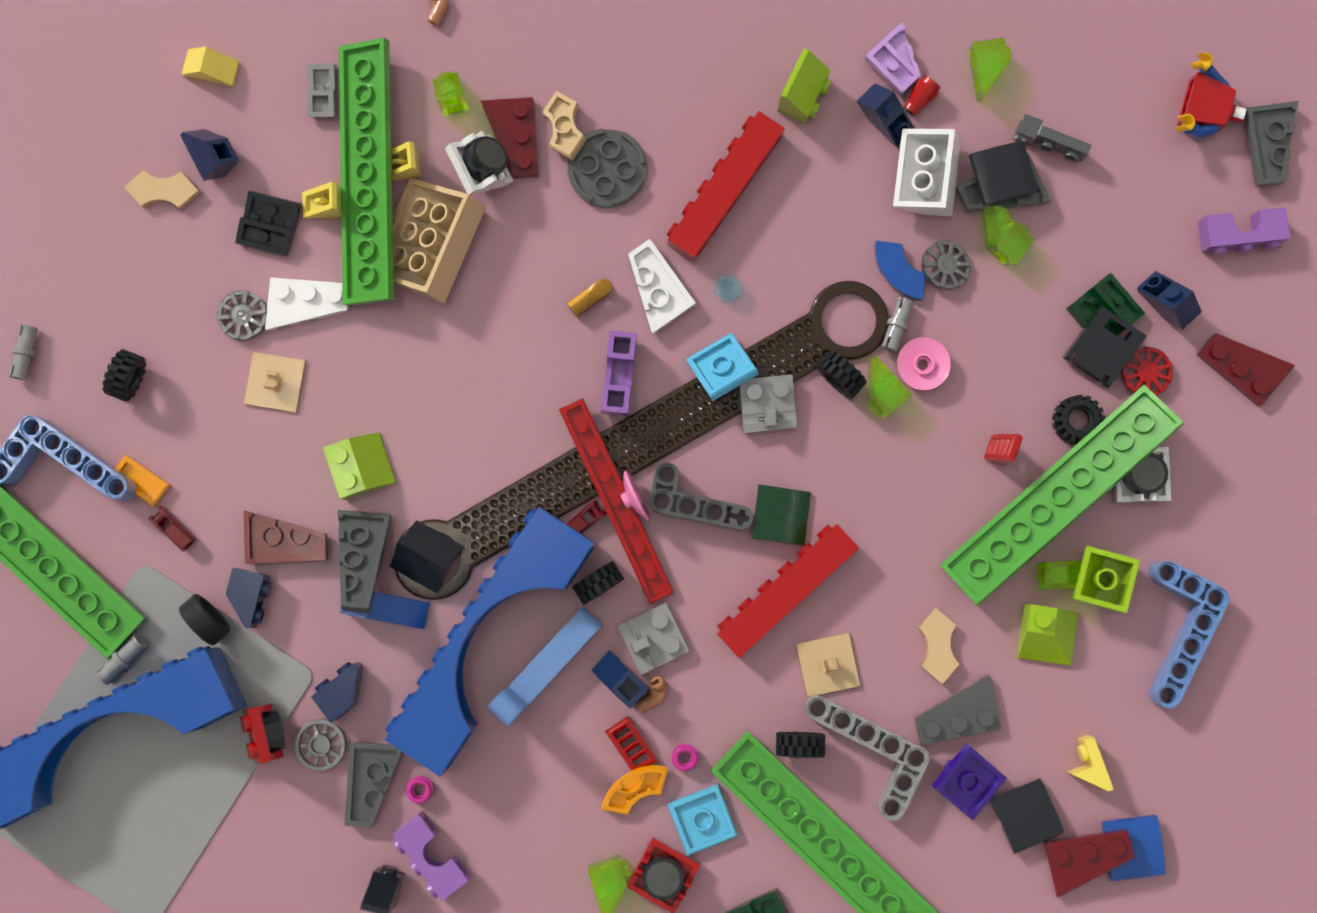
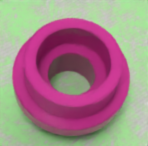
[672,744,699,771]
[406,776,434,804]

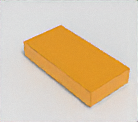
[116,455,171,507]

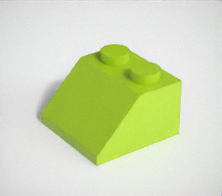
[777,48,832,124]
[323,432,396,500]
[1073,546,1140,613]

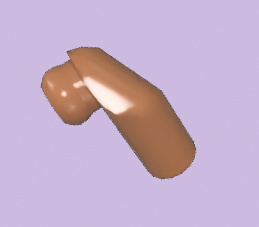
[427,0,449,26]
[636,676,667,714]

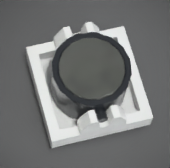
[445,131,514,195]
[1114,447,1171,503]

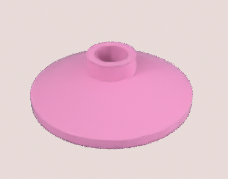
[897,337,951,391]
[620,470,651,520]

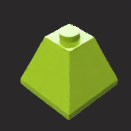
[1017,604,1078,666]

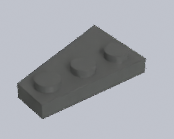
[1244,101,1299,187]
[956,154,1051,212]
[914,675,1001,745]
[345,742,402,827]

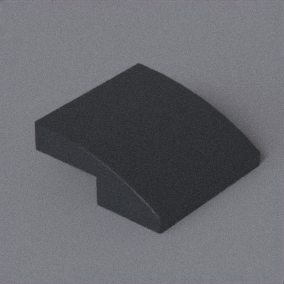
[969,141,1038,206]
[235,190,302,256]
[990,778,1064,854]

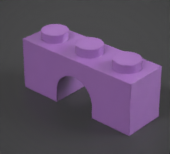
[1198,207,1290,255]
[601,330,637,417]
[393,811,472,901]

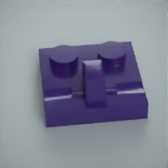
[931,743,1007,820]

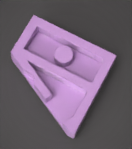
[864,22,921,96]

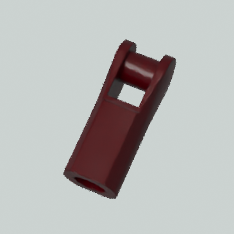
[566,500,607,534]
[148,506,196,552]

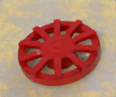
[1121,347,1173,395]

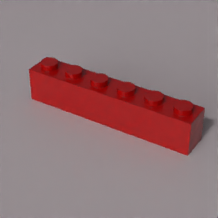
[667,111,785,263]
[716,524,859,658]

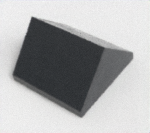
[390,520,464,593]

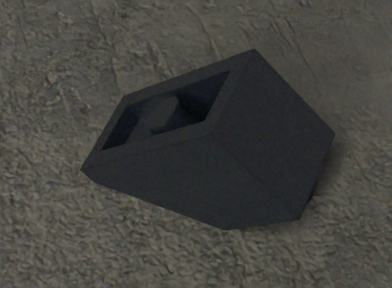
[360,865,405,913]

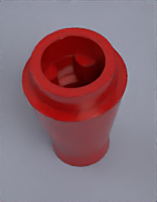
[903,75,941,116]

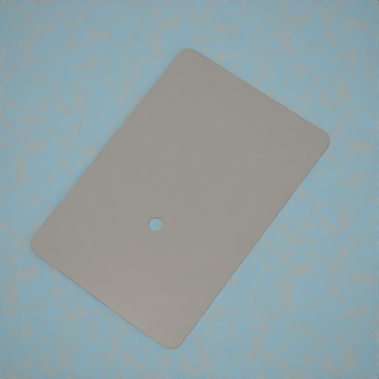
[0,566,312,913]

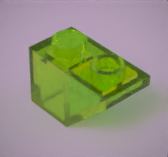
[982,206,1035,265]

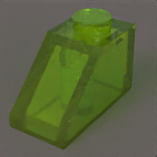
[969,38,1011,101]
[432,72,469,117]
[867,355,912,419]
[1037,560,1082,590]
[587,854,631,913]

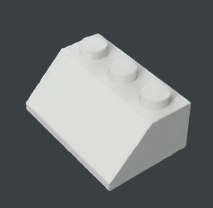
[893,129,961,216]

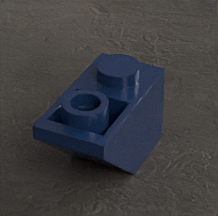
[856,83,915,147]
[180,129,239,181]
[1137,271,1202,330]
[226,568,272,628]
[592,650,649,709]
[311,662,363,723]

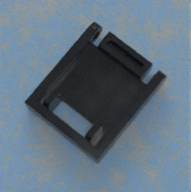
[1063,305,1147,388]

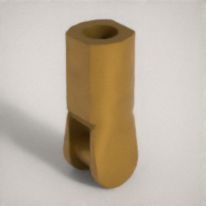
[567,279,612,318]

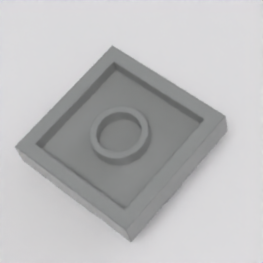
[739,374,797,433]
[618,603,690,675]

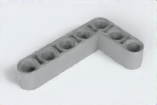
[804,695,929,821]

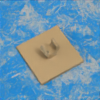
[244,352,306,413]
[796,633,860,697]

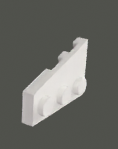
[628,239,696,335]
[265,278,349,331]

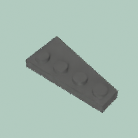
[338,510,392,614]

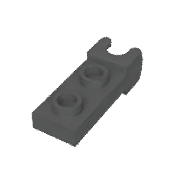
[1013,114,1092,162]

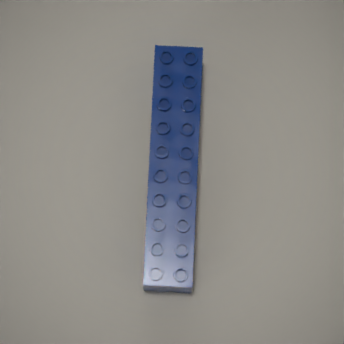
[384,507,597,777]
[0,646,248,829]

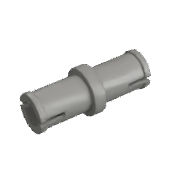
[881,297,914,353]
[9,325,38,380]
[96,634,147,685]

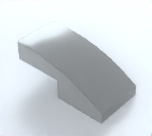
[307,64,336,117]

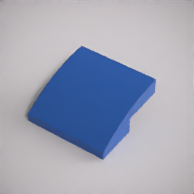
[1102,815,1166,881]

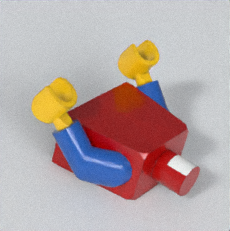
[1176,52,1246,139]

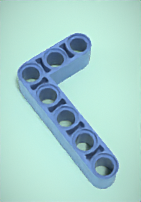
[0,415,137,501]
[1148,561,1230,708]
[487,606,603,727]

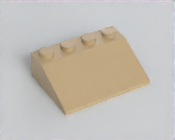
[393,178,486,304]

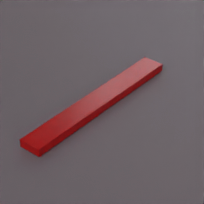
[559,398,674,604]

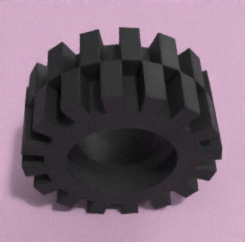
[102,349,146,402]
[816,350,867,399]
[1052,395,1105,445]
[572,561,624,605]
[776,731,825,758]

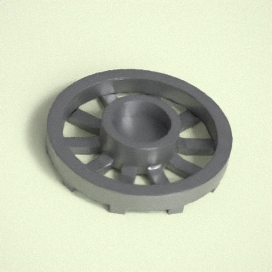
[921,241,971,290]
[217,290,267,341]
[294,719,347,771]

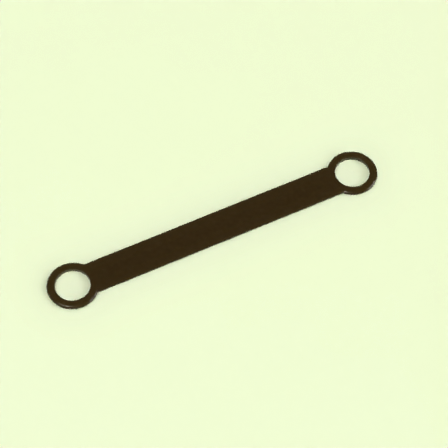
[394,281,889,600]

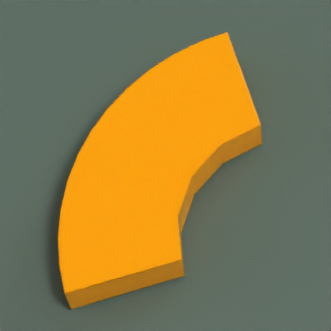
[601,765,668,815]

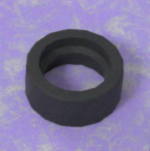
[179,594,230,645]

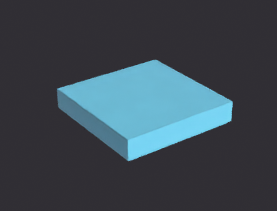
[686,333,759,402]
[667,783,738,856]

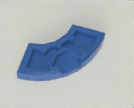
[875,241,925,301]

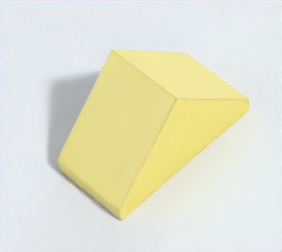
[182,47,240,87]
[391,141,422,181]
[302,182,341,219]

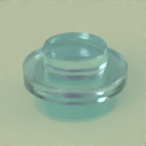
[715,275,742,302]

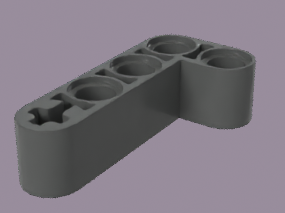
[650,462,753,531]

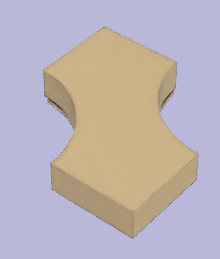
[542,91,587,161]
[124,170,201,210]
[918,608,960,684]

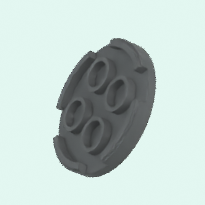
[568,129,647,208]

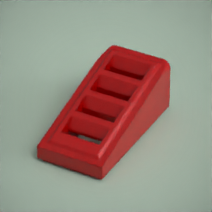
[984,434,1023,466]
[605,715,658,771]

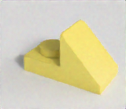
[1067,735,1114,791]

